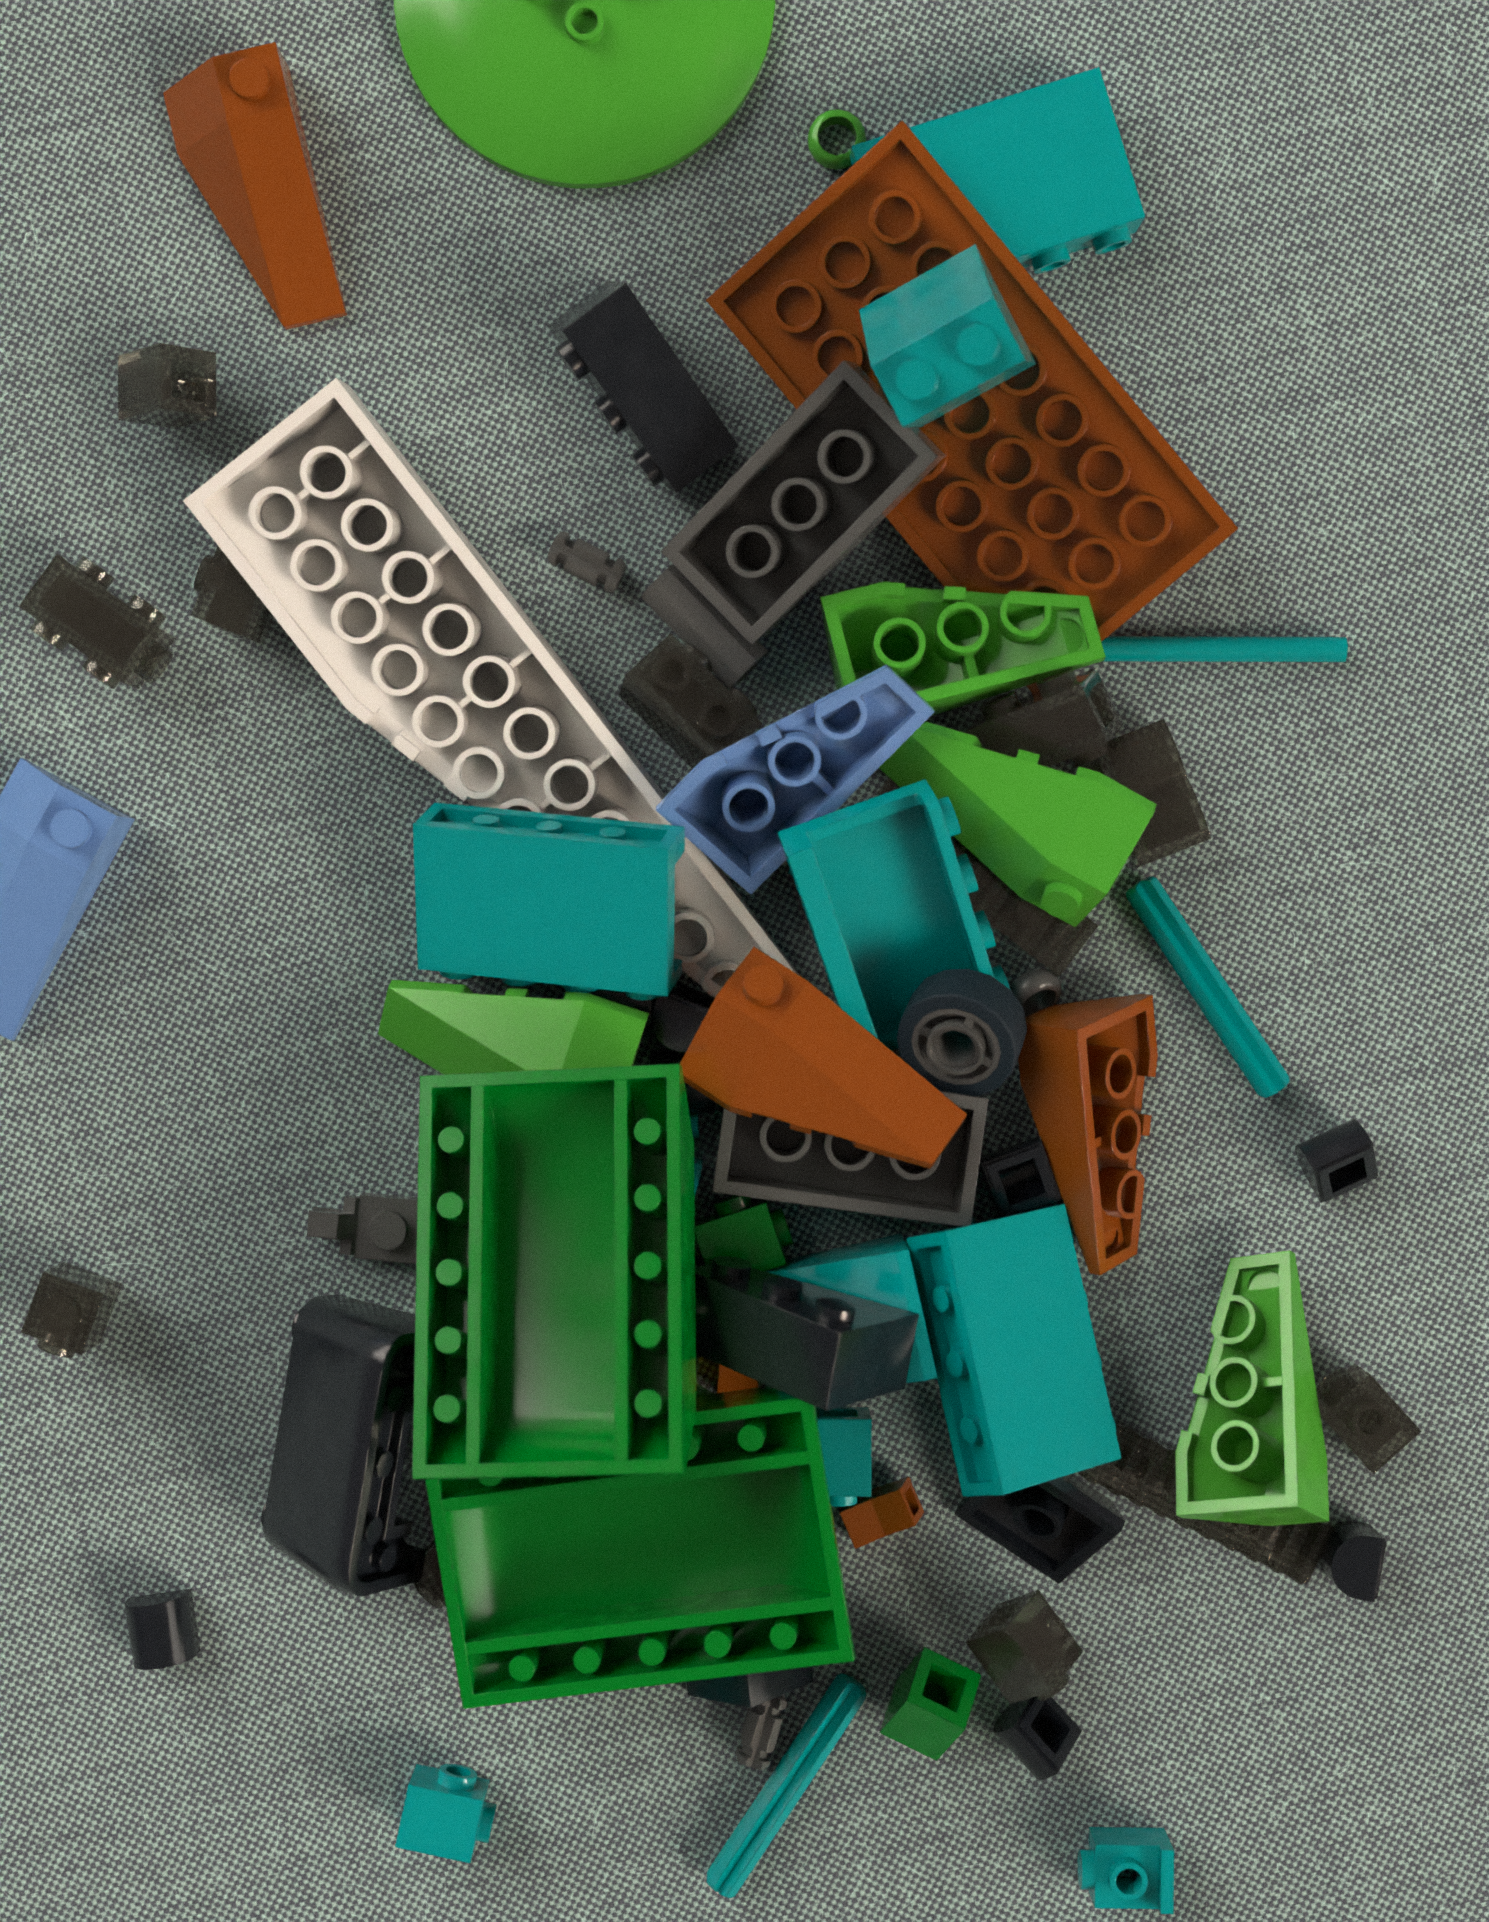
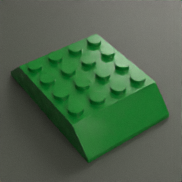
[412,1064,696,1480]
[425,1388,855,1709]

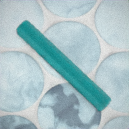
[1126,876,1290,1098]
[706,1673,867,1898]

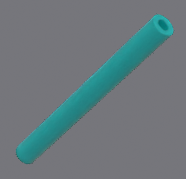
[1101,636,1348,662]

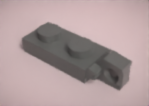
[307,1192,418,1264]

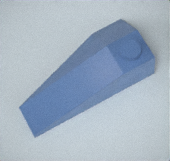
[656,664,935,895]
[0,758,135,1041]

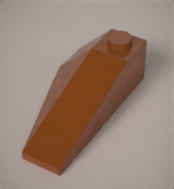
[163,42,347,330]
[680,947,967,1169]
[1018,994,1158,1275]

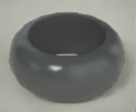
[1010,969,1062,1017]

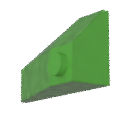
[820,581,1106,716]
[879,721,1157,927]
[378,980,649,1075]
[1175,1250,1329,1526]

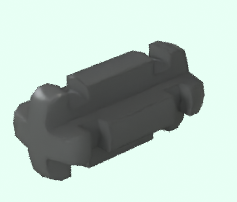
[547,532,626,593]
[736,1694,787,1770]

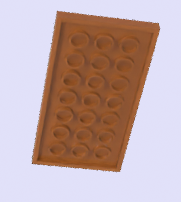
[706,120,1238,696]

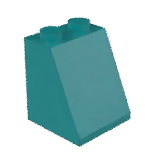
[859,244,1036,427]
[765,1233,938,1386]

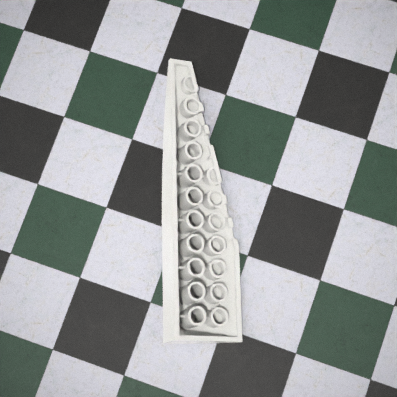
[183,378,800,998]

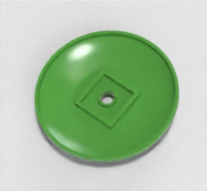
[394,0,775,189]

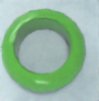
[807,109,867,170]

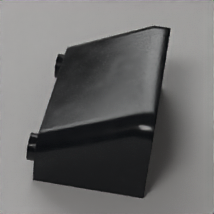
[261,1294,426,1596]

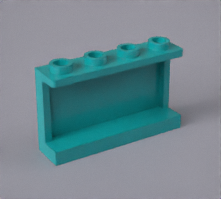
[850,67,1145,274]
[777,779,1011,1050]
[413,802,685,1000]
[907,1204,1122,1497]

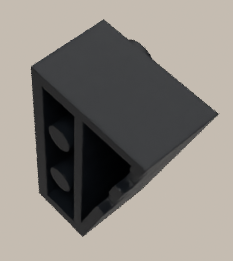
[547,281,739,493]
[695,1256,919,1411]

